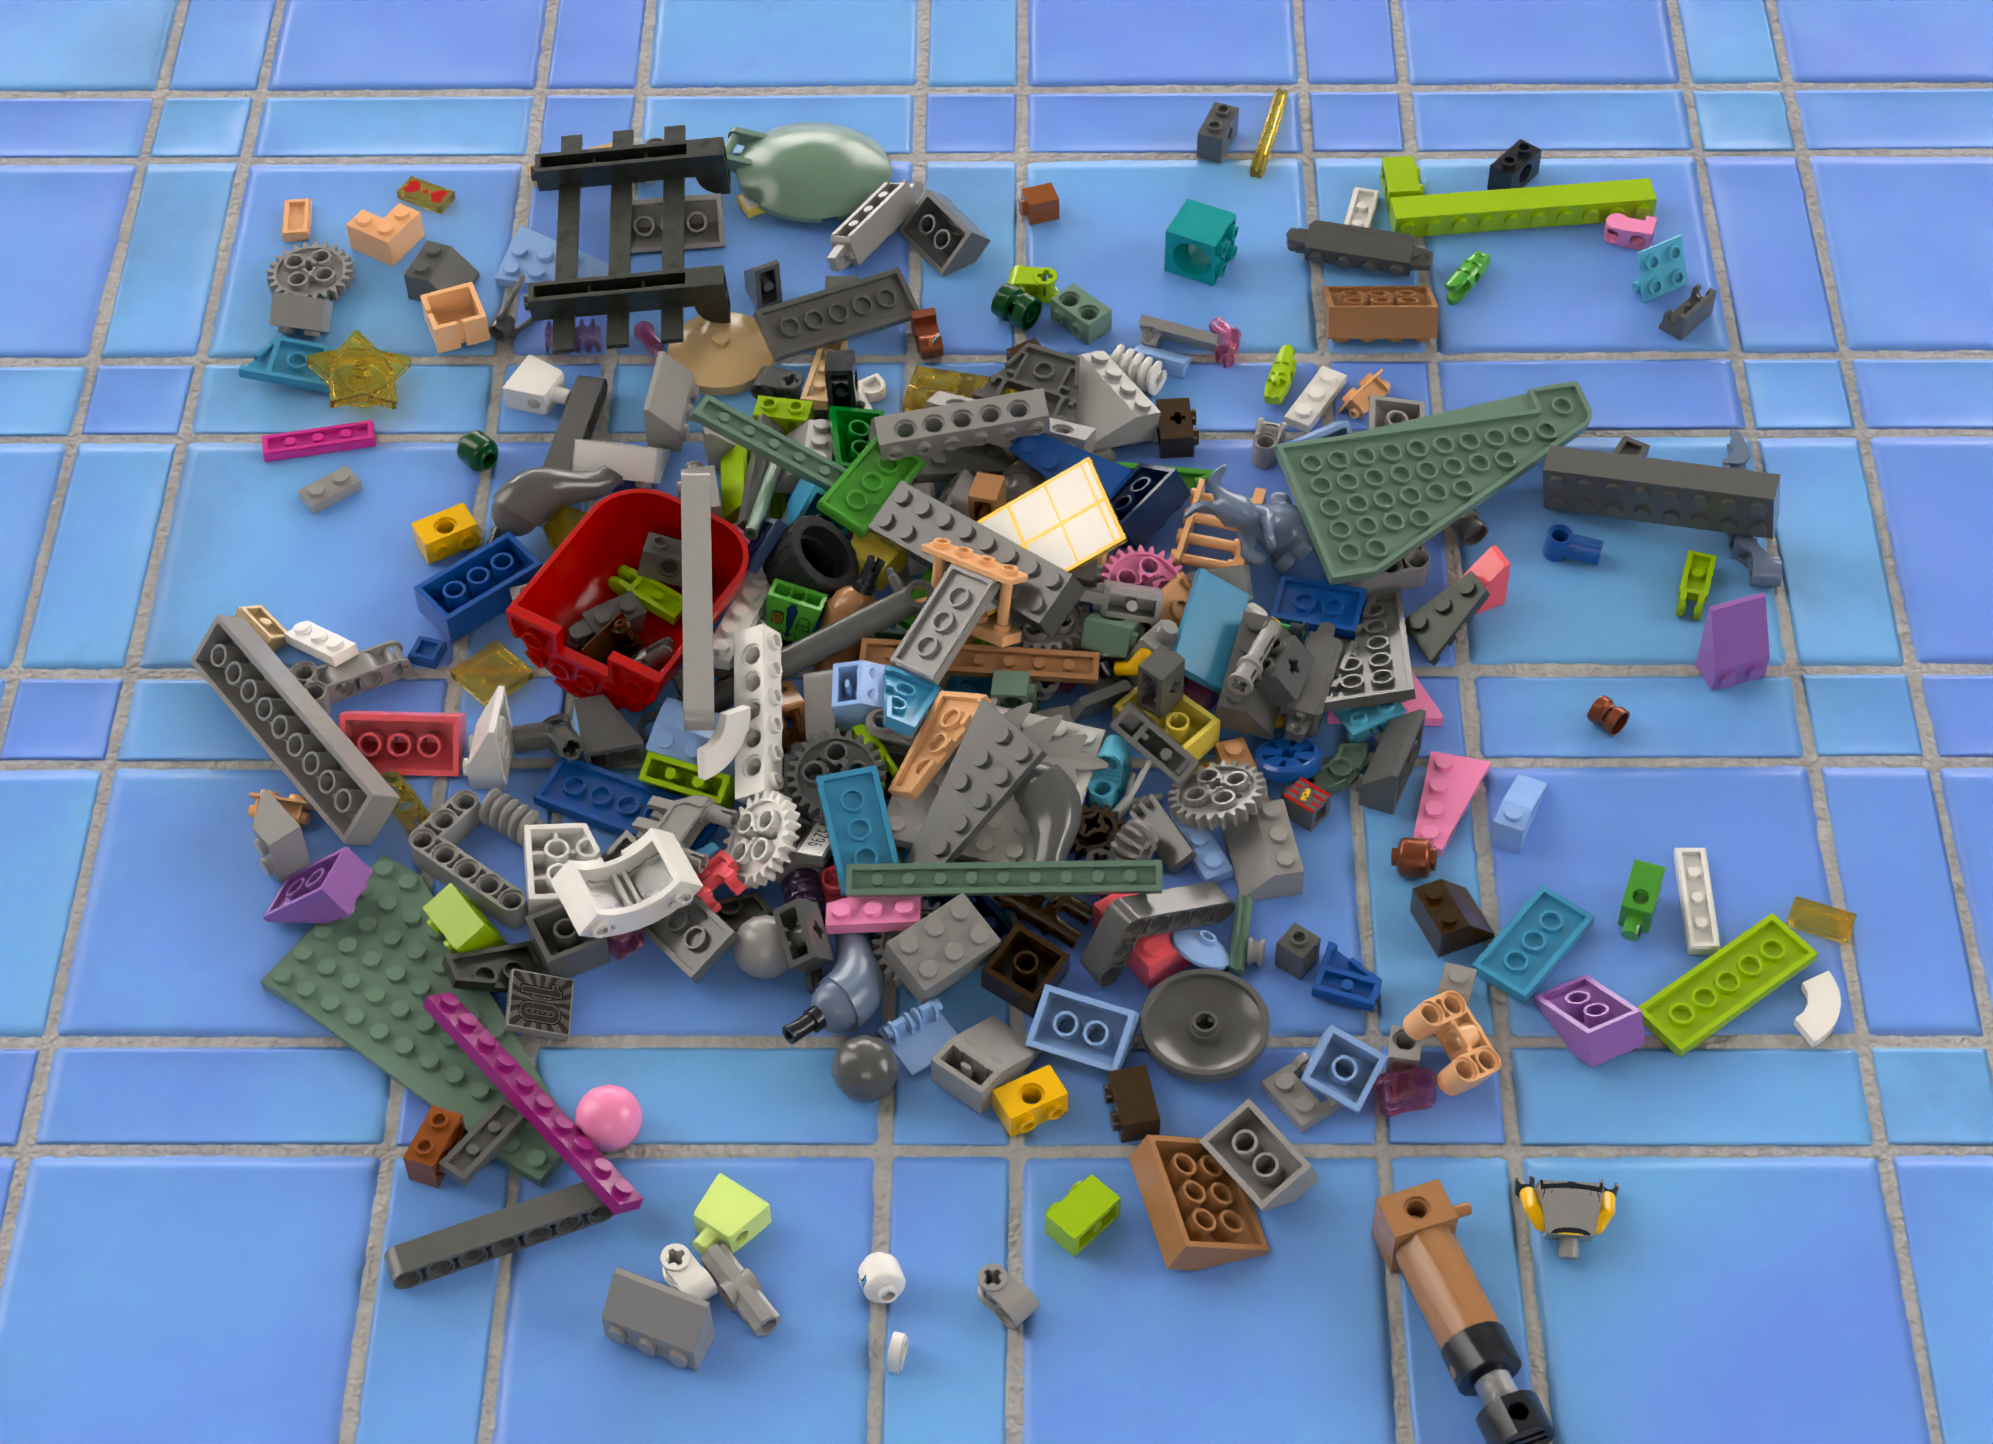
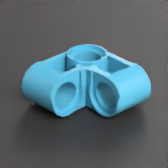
[1087,734,1131,813]

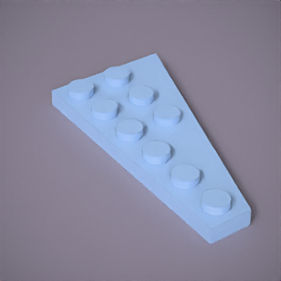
[495,225,609,290]

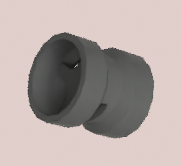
[1451,508,1488,545]

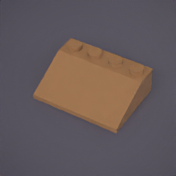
[1322,286,1439,343]
[1129,1134,1270,1271]

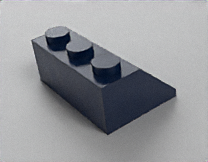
[1110,463,1191,550]

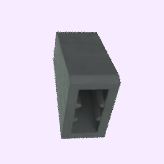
[574,694,646,769]

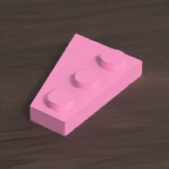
[825,897,922,934]

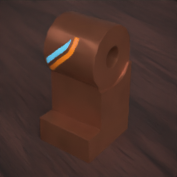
[911,307,944,360]

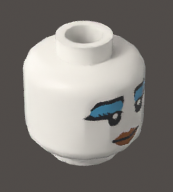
[857,1252,906,1304]

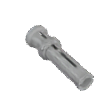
[1227,620,1282,696]

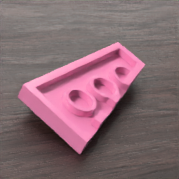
[1413,751,1491,857]

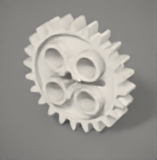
[723,790,801,889]

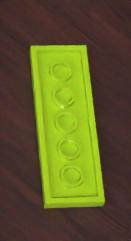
[1637,913,1818,1058]

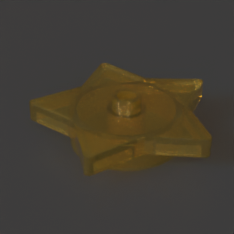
[306,330,411,409]

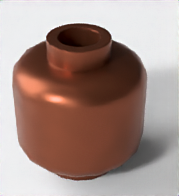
[1391,837,1437,879]

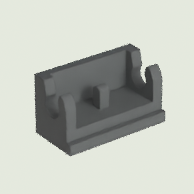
[1659,284,1717,341]

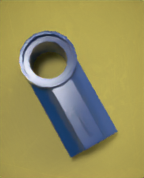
[1543,524,1603,565]

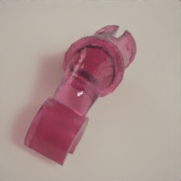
[1209,317,1241,368]

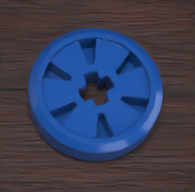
[1255,736,1322,783]

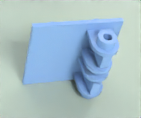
[877,998,958,1076]

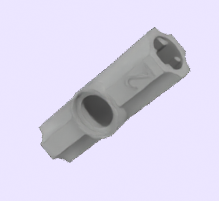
[700,1243,781,1337]

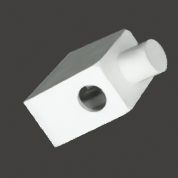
[502,354,572,415]

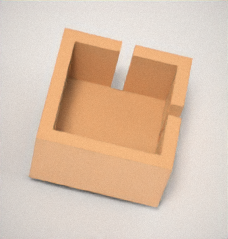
[420,282,491,354]

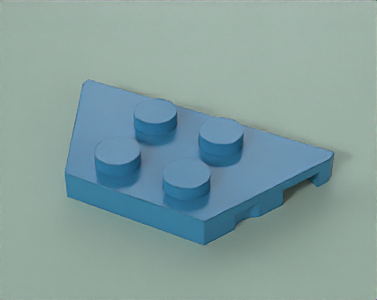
[239,336,344,396]

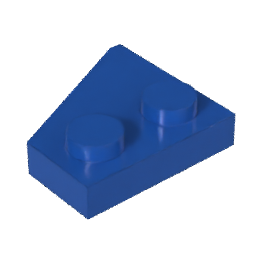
[1312,941,1382,1012]

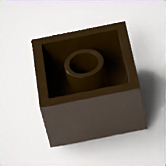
[981,923,1070,1019]

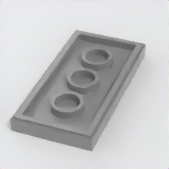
[889,563,1001,685]

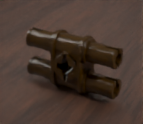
[993,860,1093,949]

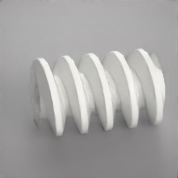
[1110,344,1167,396]

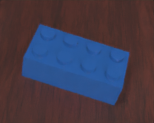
[413,531,543,643]

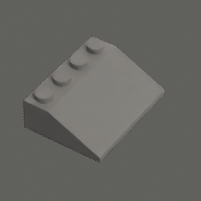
[1046,350,1161,451]

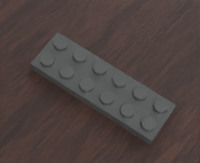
[753,267,920,362]
[601,829,740,983]

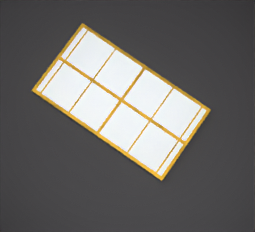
[976,457,1128,618]

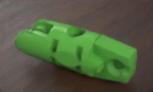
[1445,251,1491,305]

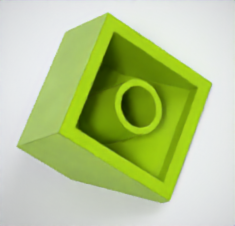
[422,883,509,954]

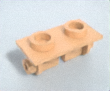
[1338,369,1391,419]
[248,790,315,827]

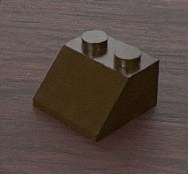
[1410,879,1495,958]

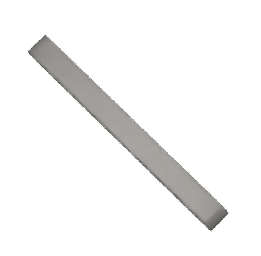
[681,472,715,731]

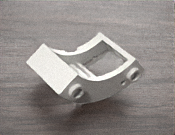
[550,828,703,939]

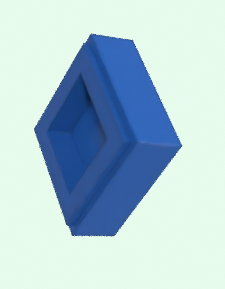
[407,635,448,670]

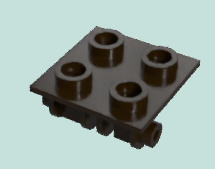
[581,611,644,666]

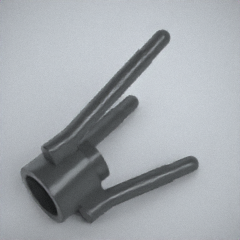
[489,275,534,342]

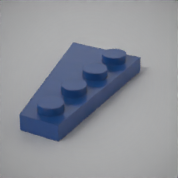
[1009,434,1133,502]

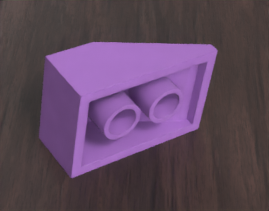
[1696,592,1770,691]
[263,847,373,924]
[1533,974,1645,1067]

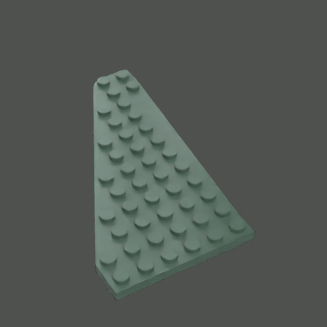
[1274,381,1592,585]
[260,854,565,1187]

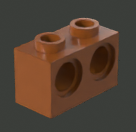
[403,1105,467,1189]

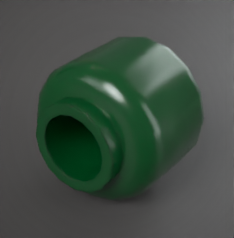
[457,430,499,472]

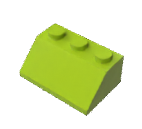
[720,444,786,524]

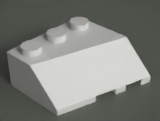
[523,823,622,915]

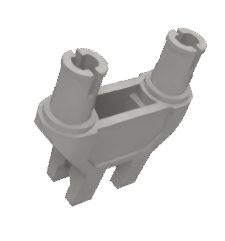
[632,795,739,873]

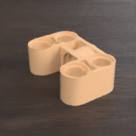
[1403,990,1501,1096]

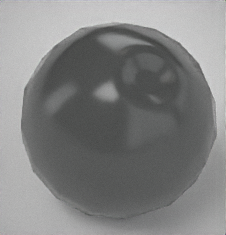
[832,1035,899,1102]

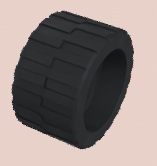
[762,515,859,610]

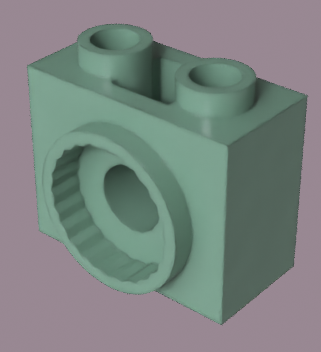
[1080,610,1146,658]

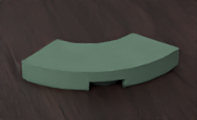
[1311,742,1368,795]

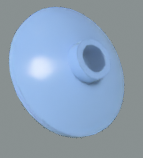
[1172,928,1229,971]

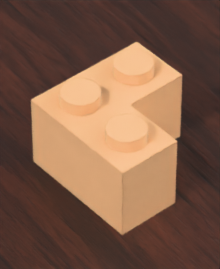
[346,203,425,267]

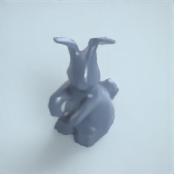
[1182,464,1314,574]

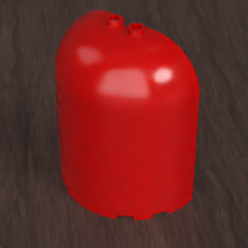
[505,488,749,713]

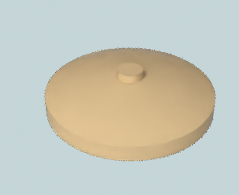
[667,312,775,396]

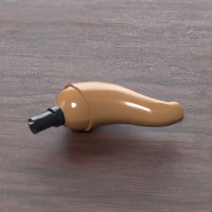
[813,555,885,672]

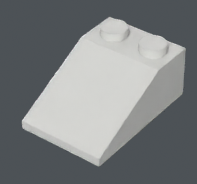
[463,686,515,790]

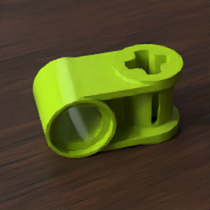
[1008,265,1058,303]

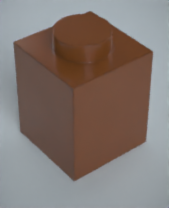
[1018,183,1059,225]

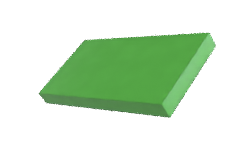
[816,435,926,539]

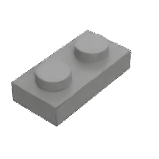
[298,465,362,514]

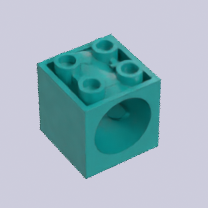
[1164,199,1239,286]

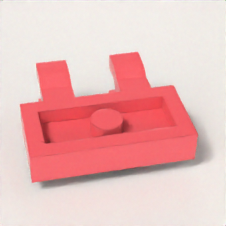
[695,849,747,913]

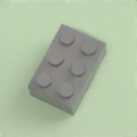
[883,892,1001,1005]

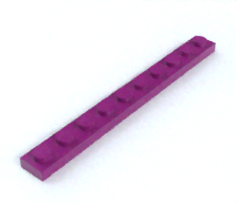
[423,992,644,1215]

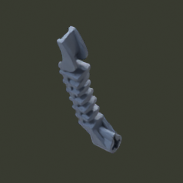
[1722,429,1782,587]

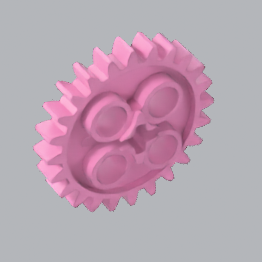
[1100,545,1187,627]

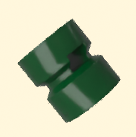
[991,283,1042,331]

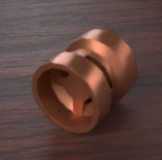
[1587,695,1630,736]

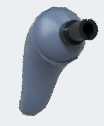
[782,933,884,1045]

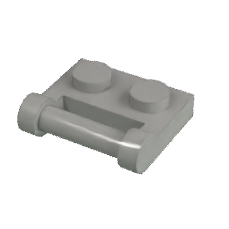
[1261,1052,1343,1133]

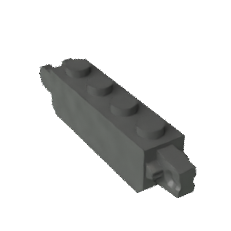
[1286,220,1434,276]
[1279,621,1344,743]

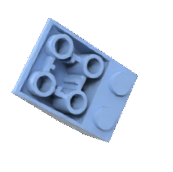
[831,660,928,731]

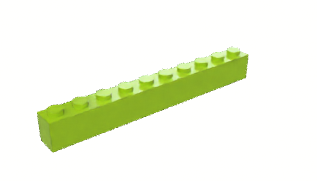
[1389,178,1657,237]

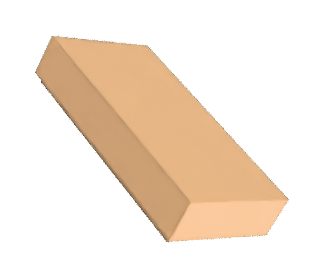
[282,198,312,242]

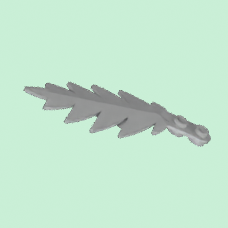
[865,698,1109,785]

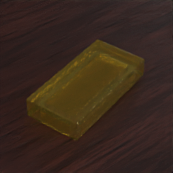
[1786,896,1857,944]

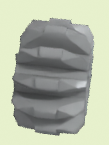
[1109,819,1159,860]

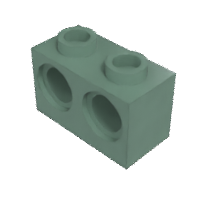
[1051,283,1112,345]
[990,670,1039,714]

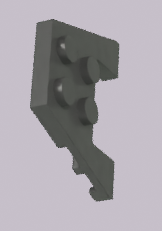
[972,342,1080,424]

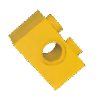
[411,502,481,564]
[992,1064,1068,1137]

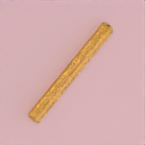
[1250,88,1288,178]

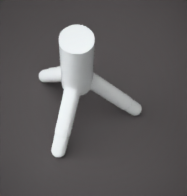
[1110,759,1163,819]

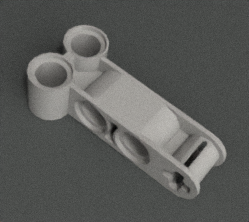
[290,640,412,715]

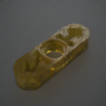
[381,771,431,836]

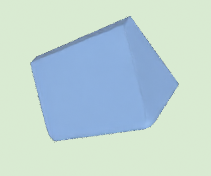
[1134,344,1192,378]

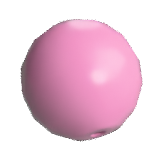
[575,1084,642,1152]

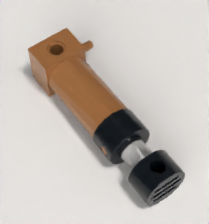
[1372,1179,1555,1444]

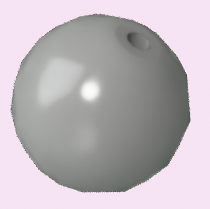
[732,915,789,980]

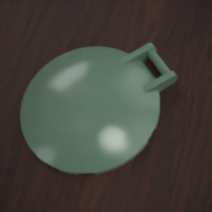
[725,122,891,223]

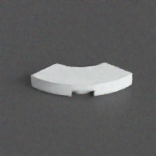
[697,705,751,780]
[1793,970,1841,1048]

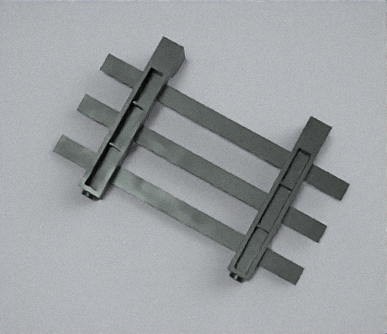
[524,125,731,354]

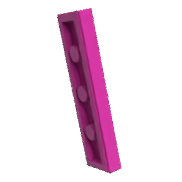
[262,420,376,462]

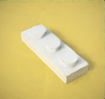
[1284,366,1347,433]
[284,620,359,667]

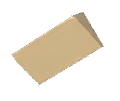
[235,605,288,652]

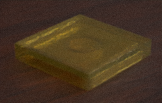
[450,640,534,707]

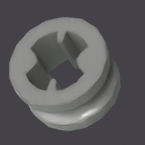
[1246,937,1266,967]

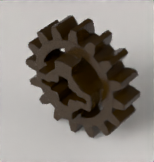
[1069,802,1124,861]

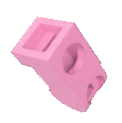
[1603,213,1657,251]

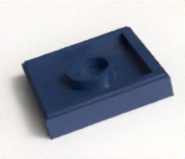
[747,517,787,574]

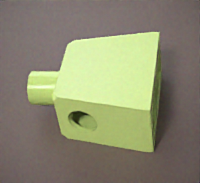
[692,1173,772,1255]

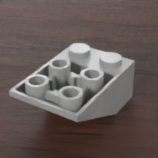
[931,1016,1043,1115]

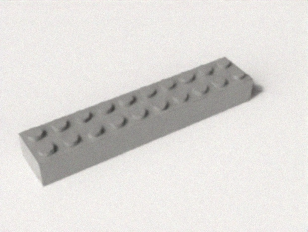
[190,614,400,846]

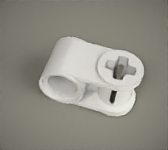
[660,1243,718,1301]

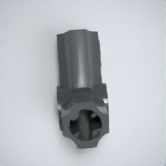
[512,714,585,761]

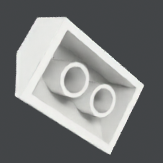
[572,439,670,488]

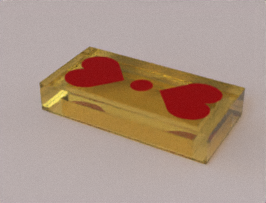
[397,176,456,214]

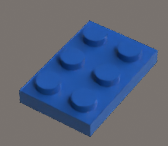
[1270,574,1367,639]

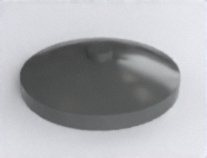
[1140,969,1270,1083]

